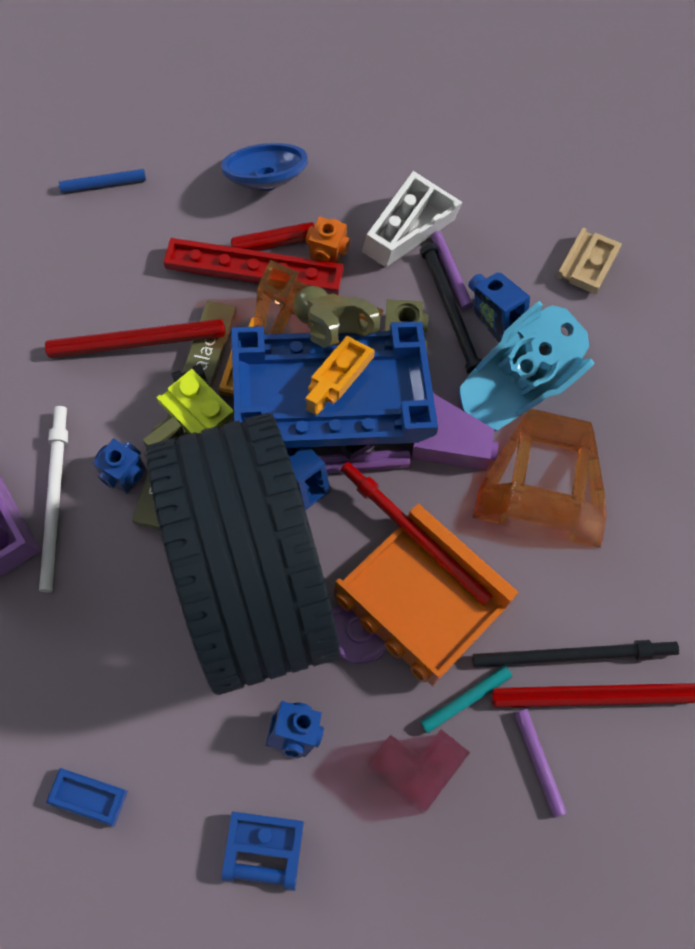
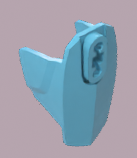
[459,301,595,431]

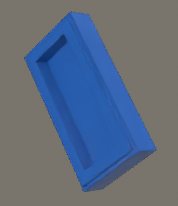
[46,768,128,826]

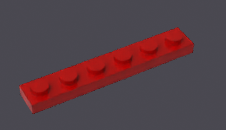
[163,238,344,295]

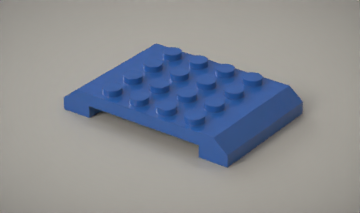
[231,322,438,448]

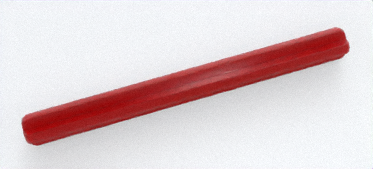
[45,319,225,358]
[491,683,695,708]

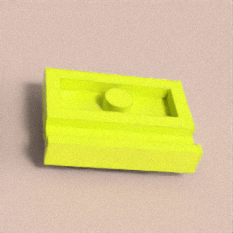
[156,369,234,434]

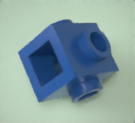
[93,438,146,494]
[265,701,324,758]

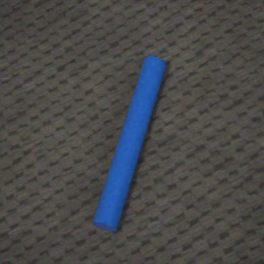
[59,169,146,193]

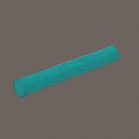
[420,666,513,734]

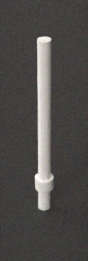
[39,406,68,592]

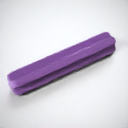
[319,449,411,474]

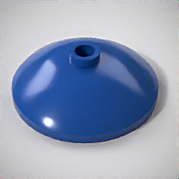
[221,143,308,191]

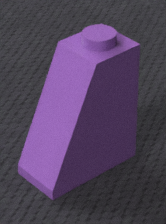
[412,393,498,471]

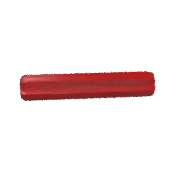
[231,222,315,251]

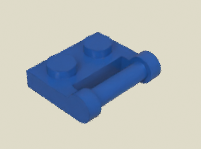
[222,811,304,891]

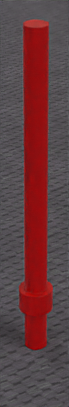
[340,461,493,606]

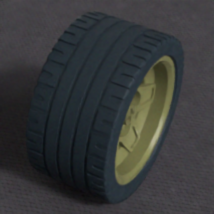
[146,412,340,695]

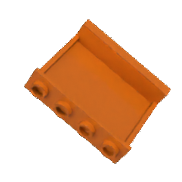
[333,503,519,687]

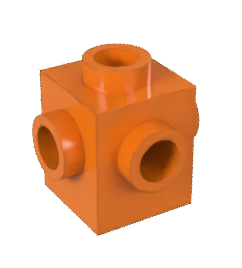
[306,216,350,263]

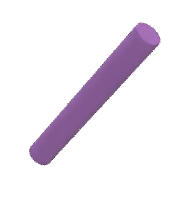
[430,231,473,310]
[514,709,567,818]

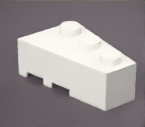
[361,171,463,267]

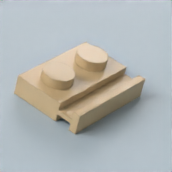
[557,228,622,295]

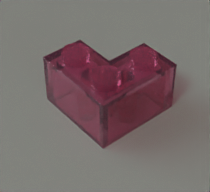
[367,729,470,814]

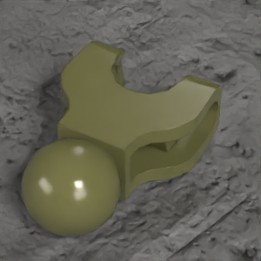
[293,286,380,347]

